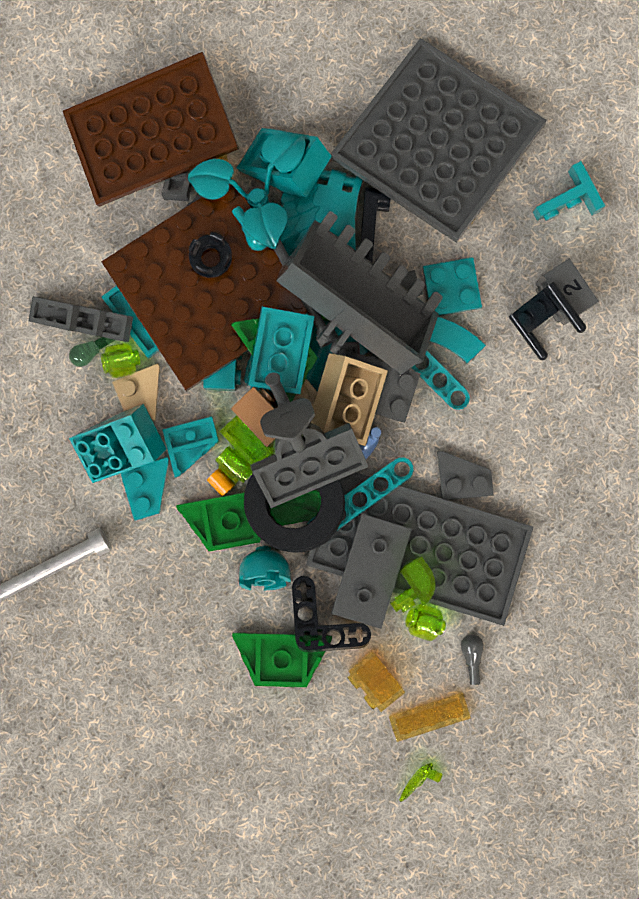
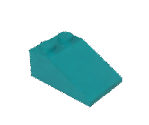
[237,128,332,198]

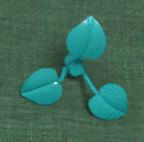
[188,133,306,249]

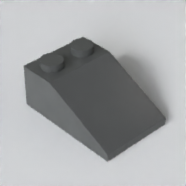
[339,349,421,423]

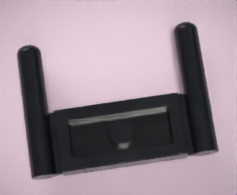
[509,282,587,361]

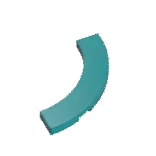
[345,317,486,364]

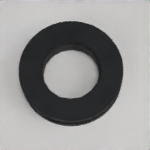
[244,473,345,553]

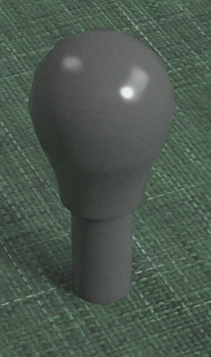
[461,634,484,685]

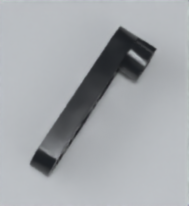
[360,187,391,263]

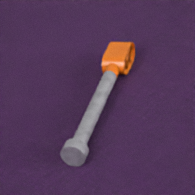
[0,528,112,602]

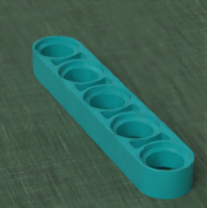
[411,351,470,410]
[307,457,414,531]

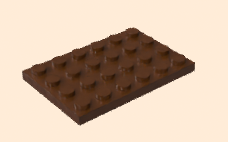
[63,52,239,207]

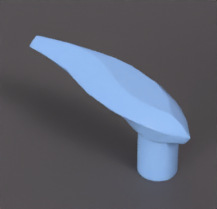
[359,426,381,459]

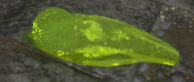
[399,763,442,802]

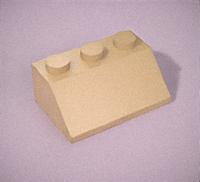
[310,353,388,446]

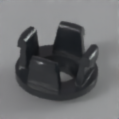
[189,232,232,278]

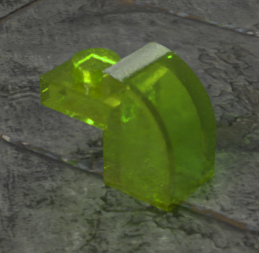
[389,556,435,613]

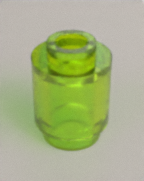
[215,446,253,483]

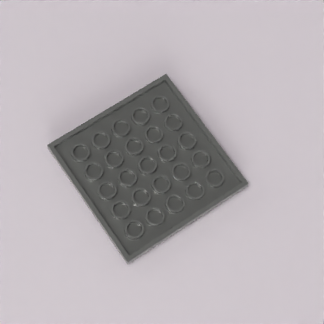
[331,38,547,243]

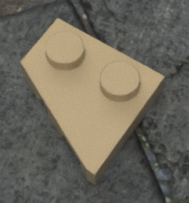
[112,363,160,421]

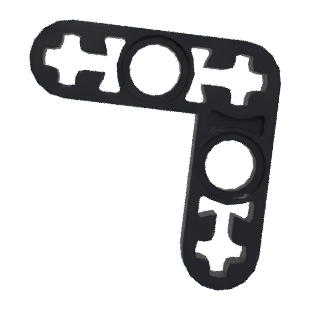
[292,576,371,652]

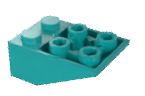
[69,404,167,483]

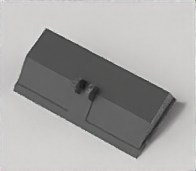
[276,211,443,374]

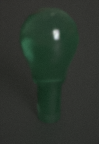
[69,337,115,367]

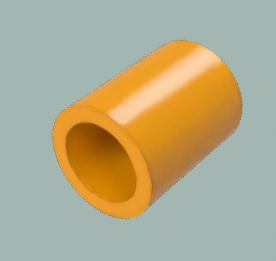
[207,468,235,497]

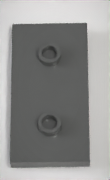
[331,514,412,629]

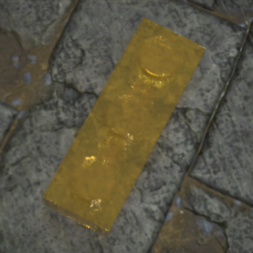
[389,692,471,742]

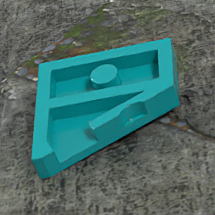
[162,416,219,478]
[120,457,169,521]

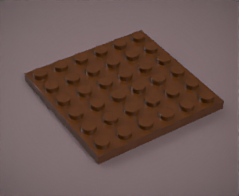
[101,178,308,392]

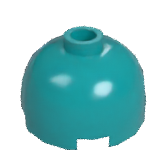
[239,546,291,591]

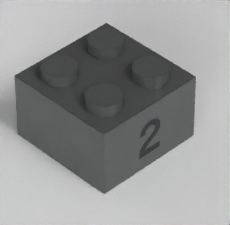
[536,258,599,326]

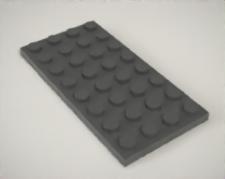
[306,472,534,626]

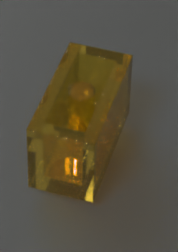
[347,649,405,712]

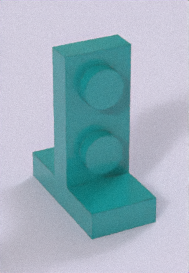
[533,161,605,221]

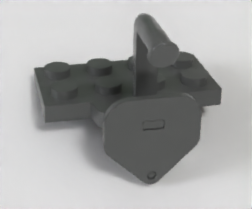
[250,372,369,508]

